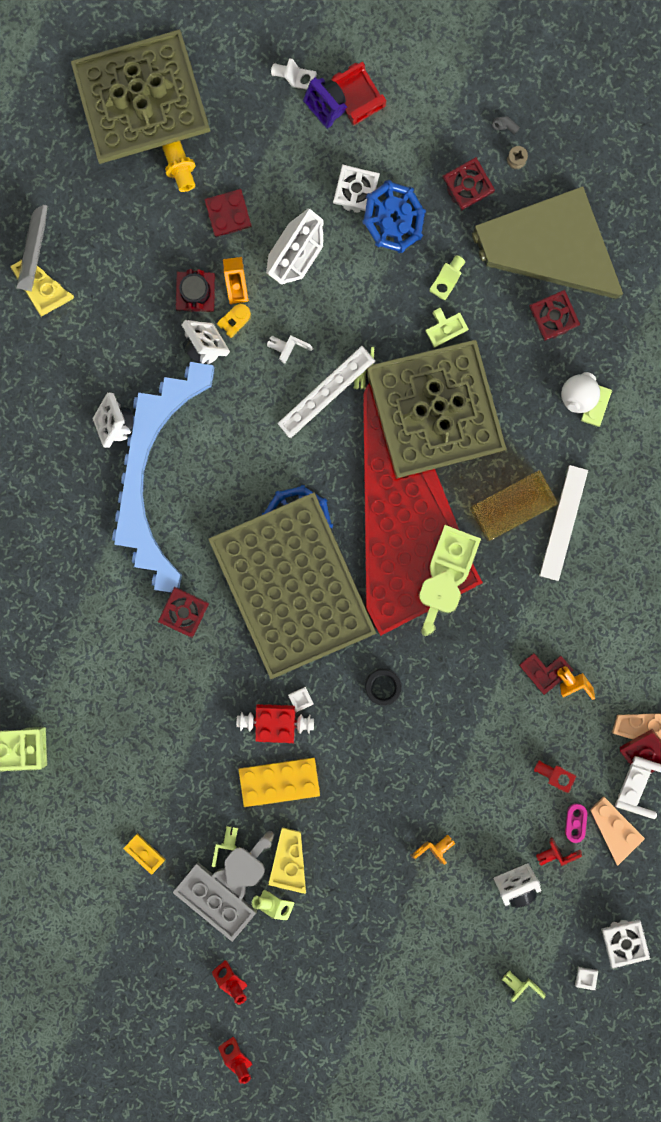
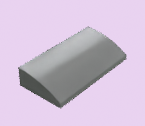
[16,205,48,292]

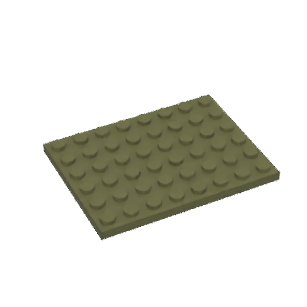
[208,492,376,679]

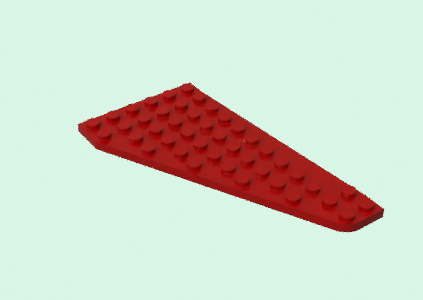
[363,383,483,636]

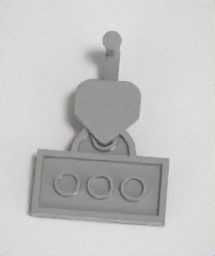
[173,831,274,942]

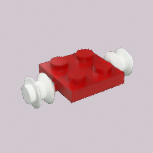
[237,704,314,743]

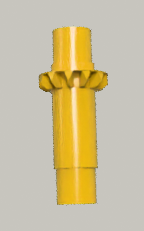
[162,141,196,192]

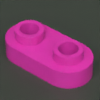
[565,803,587,843]

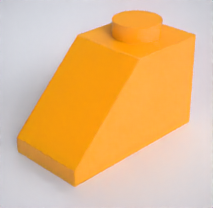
[223,257,248,304]

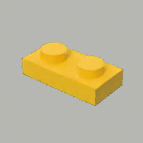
[123,833,165,875]

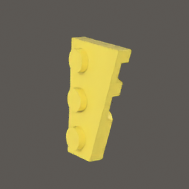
[10,260,74,316]
[268,827,306,894]

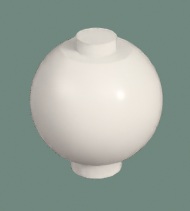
[561,372,600,413]

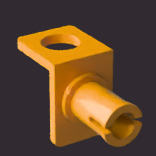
[557,666,595,700]
[410,835,455,865]

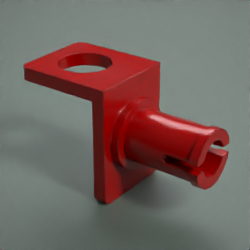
[534,760,576,793]
[536,837,582,866]
[212,960,247,1005]
[218,1037,252,1084]

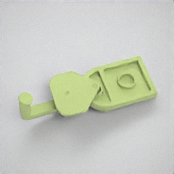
[420,525,481,636]

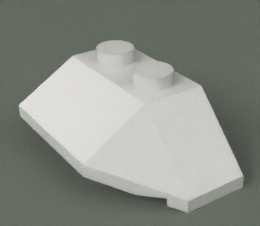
[266,209,323,284]

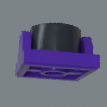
[303,77,347,129]

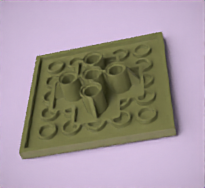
[71,30,210,164]
[366,340,507,479]

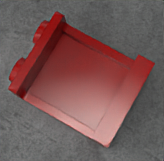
[331,62,386,126]

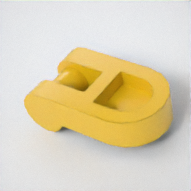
[217,304,251,338]

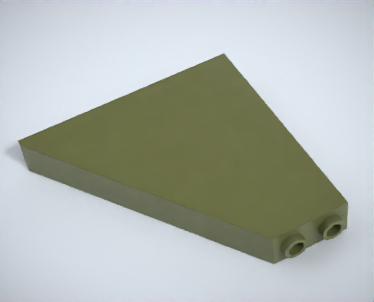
[472,187,623,299]

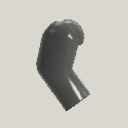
[492,116,521,135]

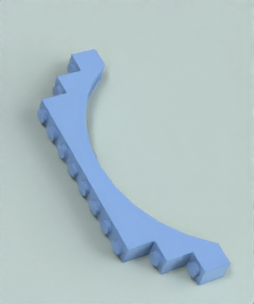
[112,362,214,592]

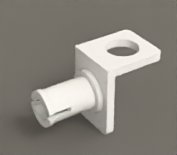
[271,59,317,90]
[267,335,313,364]

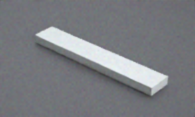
[277,346,375,438]
[539,465,588,581]

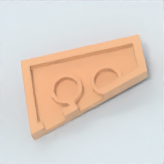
[612,713,661,739]
[590,796,645,866]

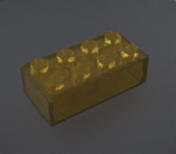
[470,470,558,541]

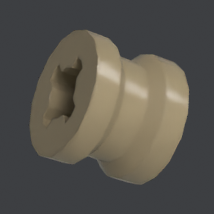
[507,146,528,169]

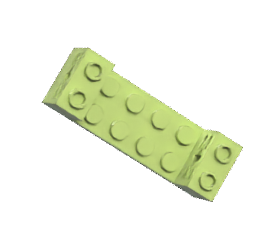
[0,727,47,771]

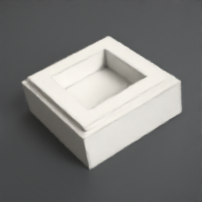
[288,687,314,712]
[575,967,598,990]

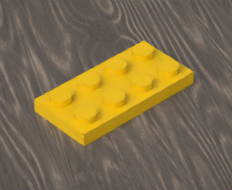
[239,757,320,807]

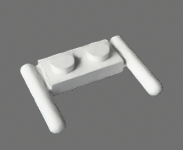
[615,756,661,819]

